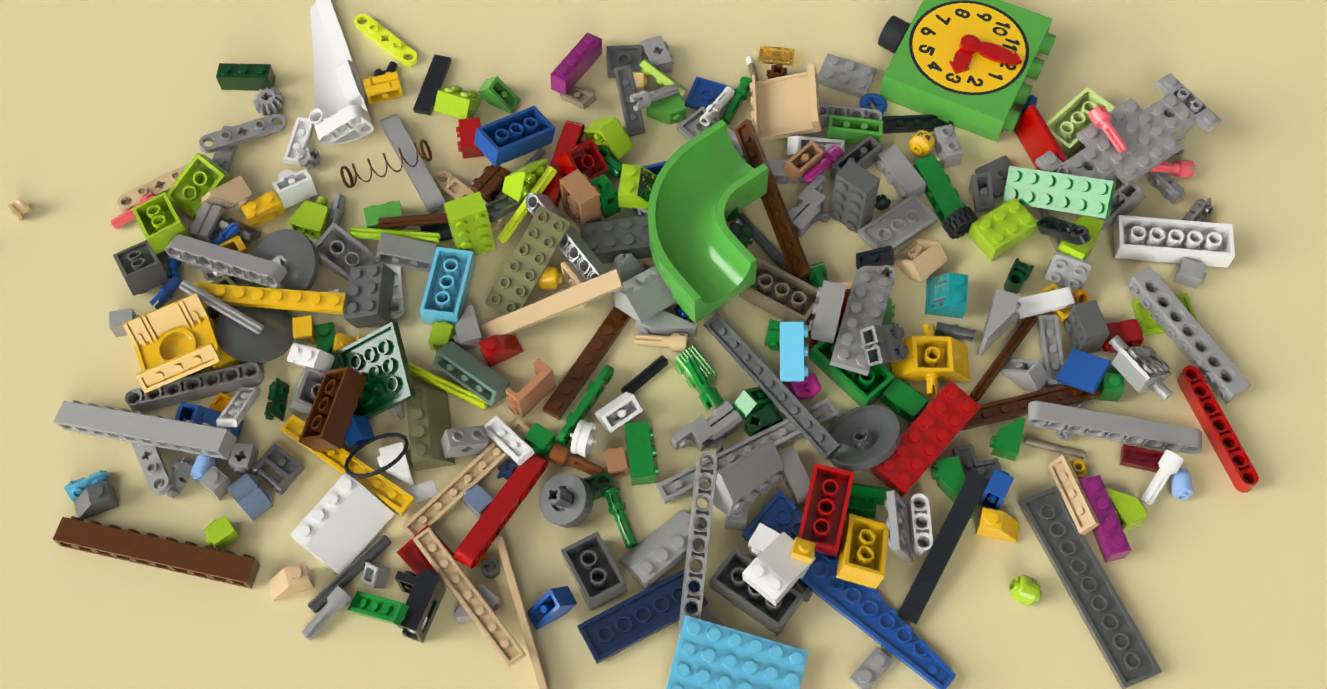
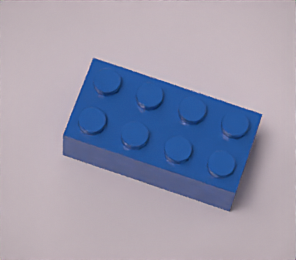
[474,106,556,167]

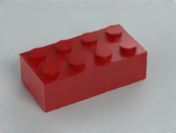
[798,463,855,557]

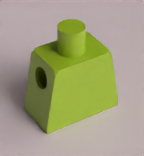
[288,196,331,240]

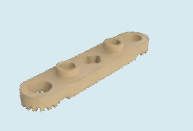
[117,163,189,212]
[434,170,503,230]

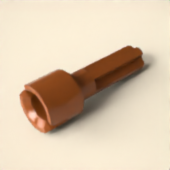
[548,442,604,476]

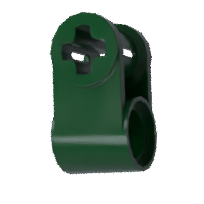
[1004,258,1034,294]
[744,403,783,437]
[583,472,614,500]

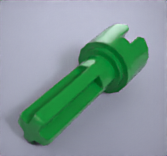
[684,357,723,411]

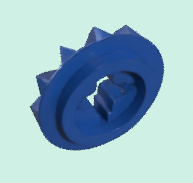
[859,93,888,116]

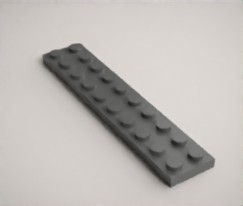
[1018,486,1162,689]

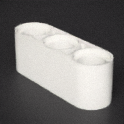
[908,493,933,556]

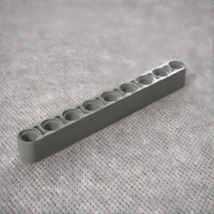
[1027,401,1202,454]
[678,452,717,635]

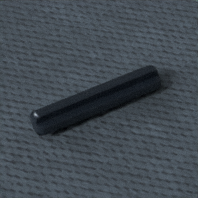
[621,355,668,394]

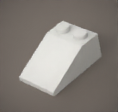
[742,532,816,606]

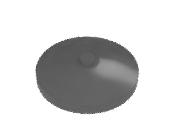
[253,229,319,291]
[216,305,294,363]
[827,405,902,471]

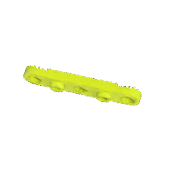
[354,14,418,67]

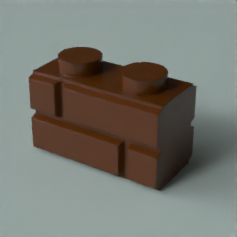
[471,164,511,203]

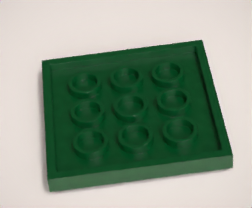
[337,322,416,419]

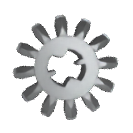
[253,86,284,116]

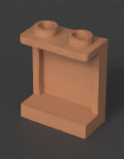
[505,358,556,418]

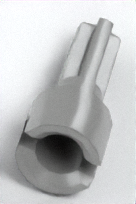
[630,84,679,111]
[302,586,353,640]

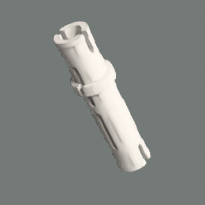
[699,87,735,126]

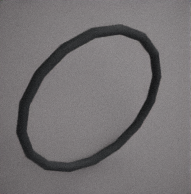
[344,433,409,478]

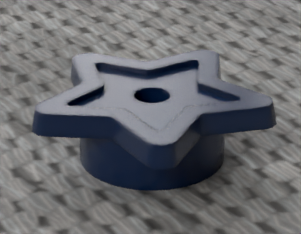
[497,459,519,480]

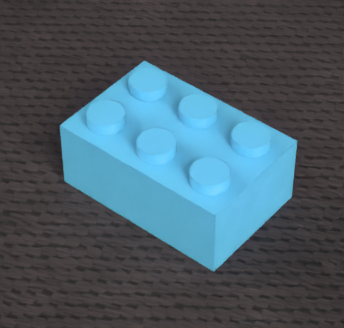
[780,321,809,381]

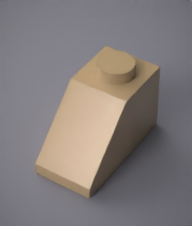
[269,561,315,601]

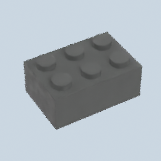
[344,263,395,328]
[561,531,627,611]

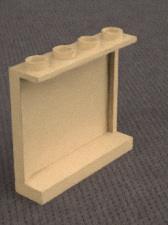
[750,63,822,142]

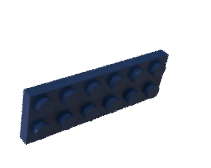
[577,569,708,664]

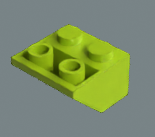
[434,85,483,119]
[502,158,548,202]

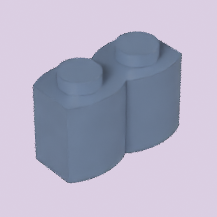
[227,473,273,521]

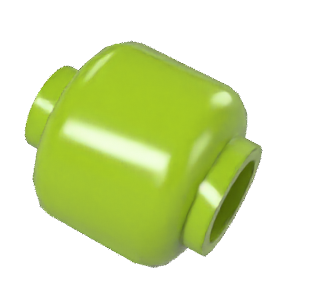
[1009,574,1042,605]

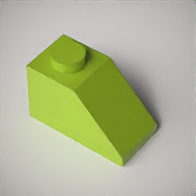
[1106,488,1148,531]

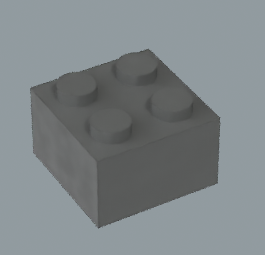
[1064,300,1110,353]

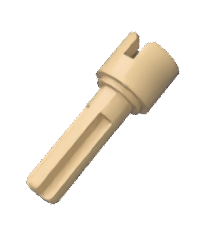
[635,332,689,352]

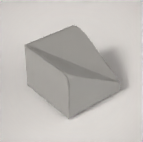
[361,562,390,589]

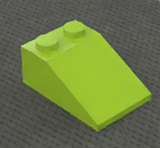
[167,153,233,219]

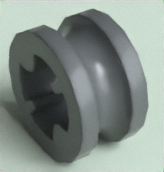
[481,558,500,579]

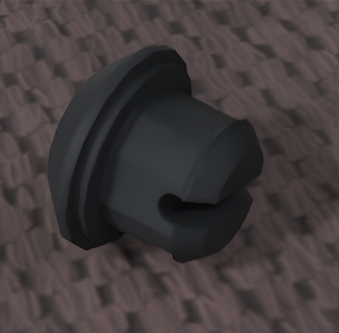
[875,194,891,210]

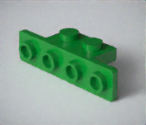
[846,483,899,518]

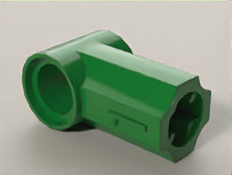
[597,145,623,179]
[806,262,828,288]

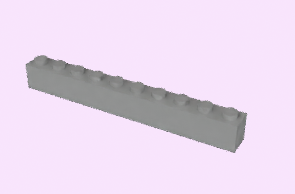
[53,400,237,460]

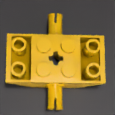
[891,323,970,397]

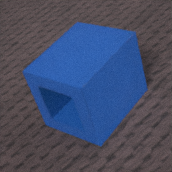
[344,414,375,447]

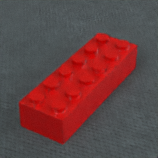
[871,380,981,497]

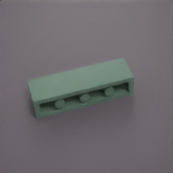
[433,341,511,406]

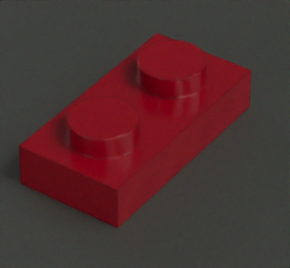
[1119,444,1164,473]

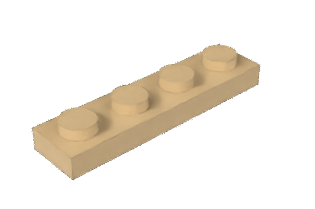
[1047,455,1100,535]

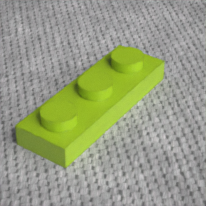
[639,59,687,97]

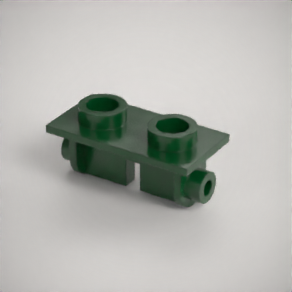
[264,378,290,421]

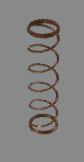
[340,139,432,188]

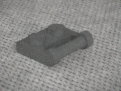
[251,444,305,495]

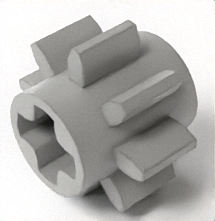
[297,146,320,170]

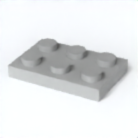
[818,54,877,98]
[885,490,914,562]

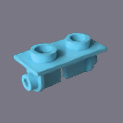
[64,470,112,501]

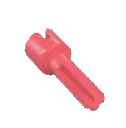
[1088,105,1128,153]
[1150,159,1195,179]
[111,192,156,229]

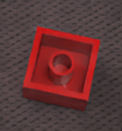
[555,138,609,180]

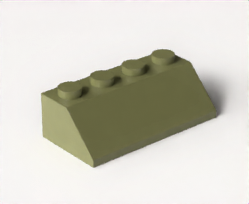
[406,387,455,471]

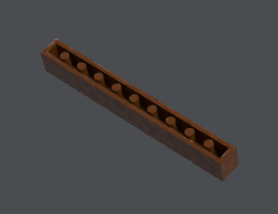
[53,516,260,589]

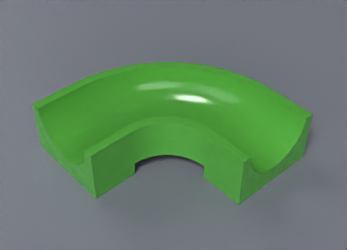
[648,119,769,324]

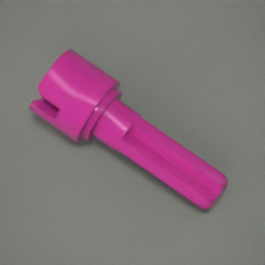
[803,145,844,183]

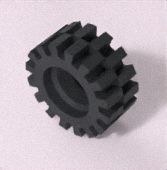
[942,206,978,239]

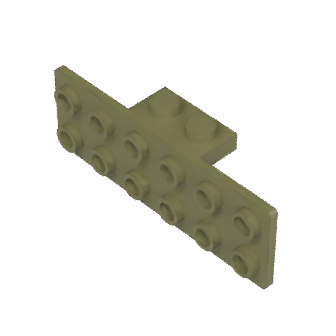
[485,206,571,315]

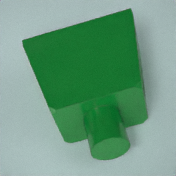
[590,174,621,219]

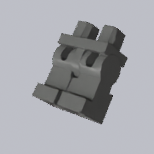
[859,324,909,367]

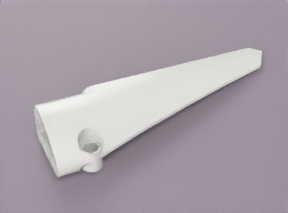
[309,0,374,145]

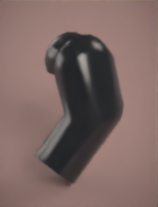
[374,61,398,77]

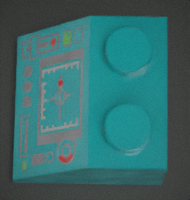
[925,273,968,319]

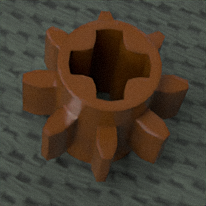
[766,64,788,79]

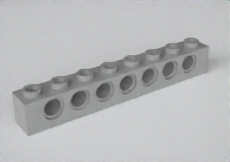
[1127,267,1251,404]

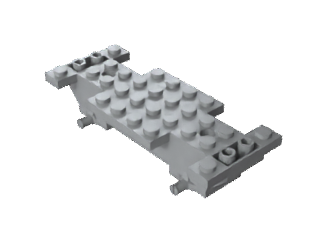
[1035,73,1222,186]

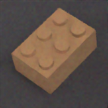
[559,169,602,230]

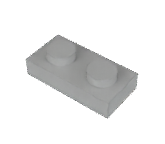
[849,647,893,689]

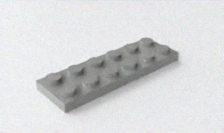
[829,269,893,376]

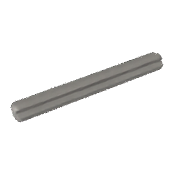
[179,280,264,334]

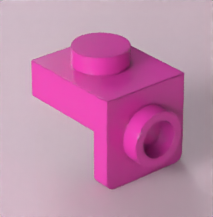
[787,373,821,400]

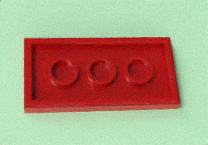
[1014,105,1068,170]

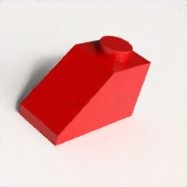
[478,334,523,368]

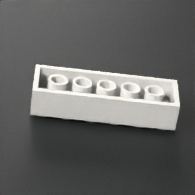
[1113,215,1235,268]

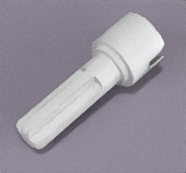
[1141,450,1184,505]

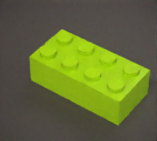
[443,191,496,256]

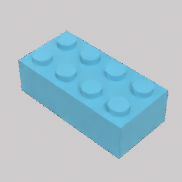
[419,247,476,327]

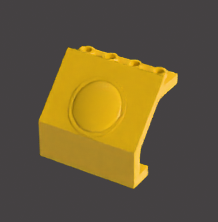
[123,293,221,393]

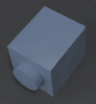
[462,484,493,518]

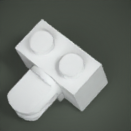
[272,169,318,209]

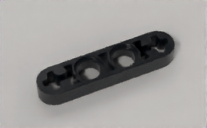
[1036,216,1091,245]

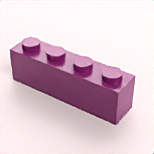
[550,32,602,95]
[1079,475,1131,563]

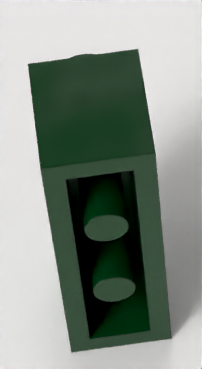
[216,63,276,91]

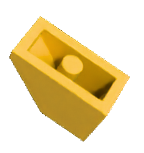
[976,507,1020,543]

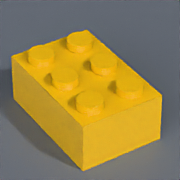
[836,514,888,589]

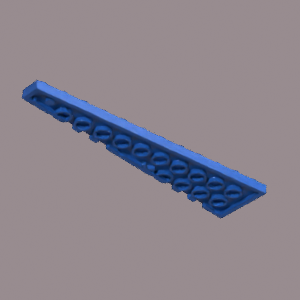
[742,490,956,689]

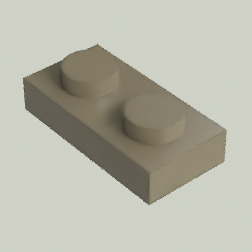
[560,85,597,110]

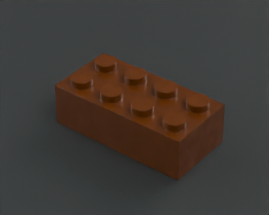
[298,367,367,452]

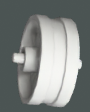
[570,419,597,458]

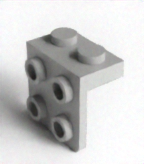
[1044,252,1092,290]

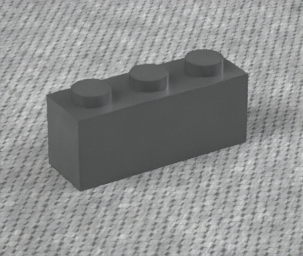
[830,135,883,181]

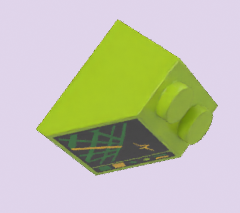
[618,164,657,209]

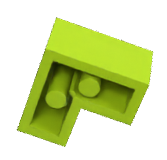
[583,117,634,159]

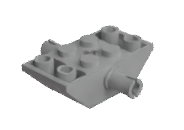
[1109,335,1173,401]

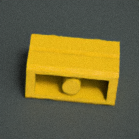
[363,71,403,104]
[240,190,286,229]

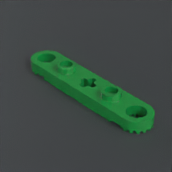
[556,365,615,446]

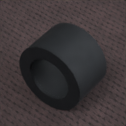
[878,16,910,54]

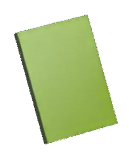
[1130,293,1197,336]

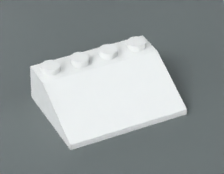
[290,473,395,575]

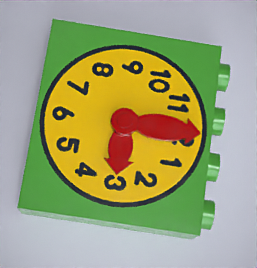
[880,0,1056,142]

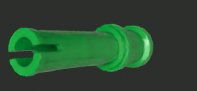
[720,76,752,125]
[602,487,638,549]

